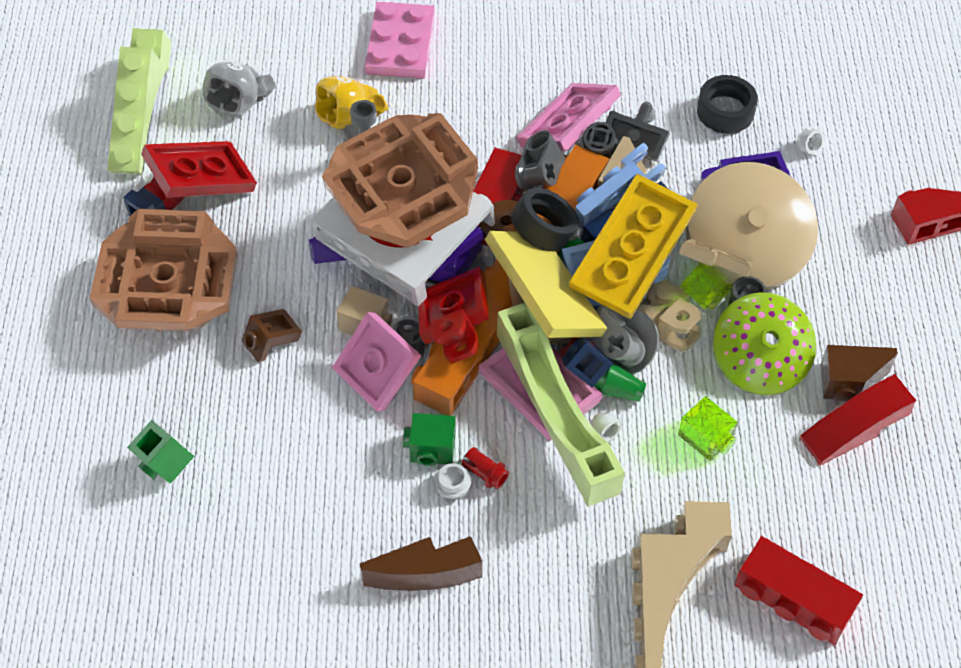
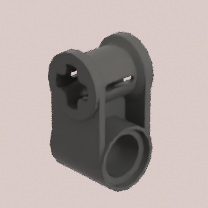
[515,130,566,192]

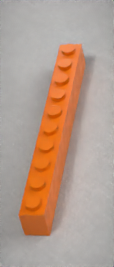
[411,144,610,416]

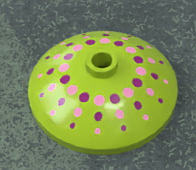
[713,292,817,396]

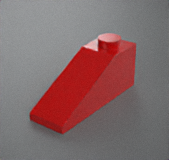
[890,188,961,245]

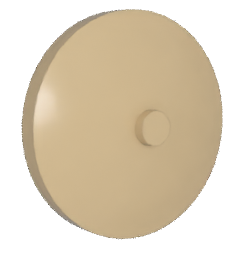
[685,162,818,290]

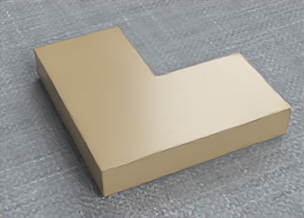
[678,239,753,277]

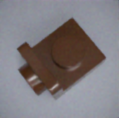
[242,309,302,362]

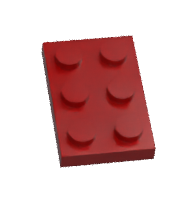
[141,141,257,198]

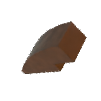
[359,536,483,591]

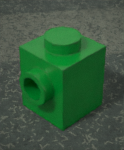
[403,413,456,466]
[127,420,195,484]

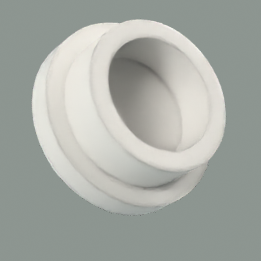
[435,463,471,499]

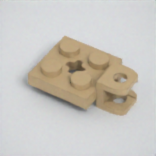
[614,279,701,351]

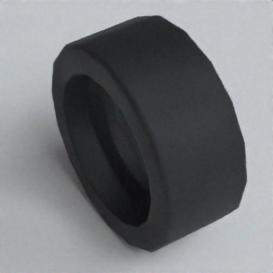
[697,74,758,134]
[511,188,579,252]

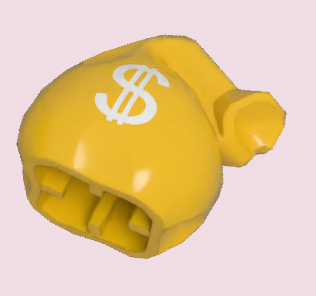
[315,76,388,130]

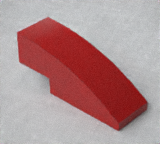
[799,374,917,466]

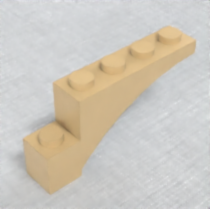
[631,501,732,668]

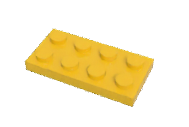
[569,174,698,319]

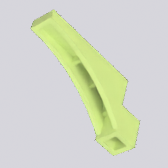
[107,28,171,175]

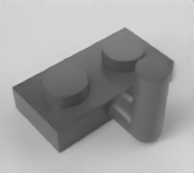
[600,101,670,163]

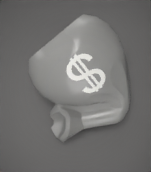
[203,62,276,116]

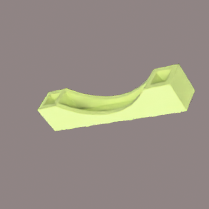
[497,303,625,507]

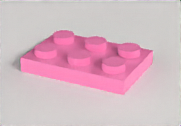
[365,1,435,79]
[516,83,621,152]
[479,347,602,441]

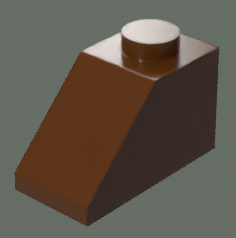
[820,345,898,402]

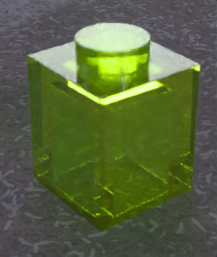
[680,262,733,310]
[678,396,738,461]

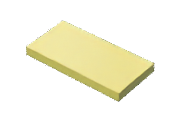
[485,231,607,338]

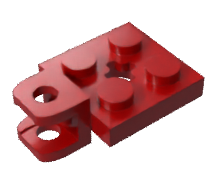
[419,267,489,364]

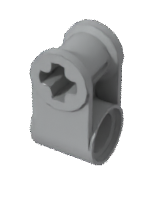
[586,304,646,367]

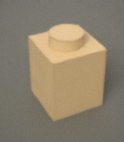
[336,286,393,335]

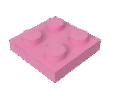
[332,312,421,411]

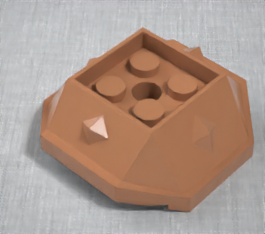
[322,113,478,248]
[90,209,238,332]

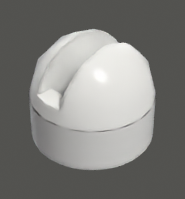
[797,128,825,155]
[590,412,622,443]

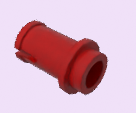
[461,447,509,489]

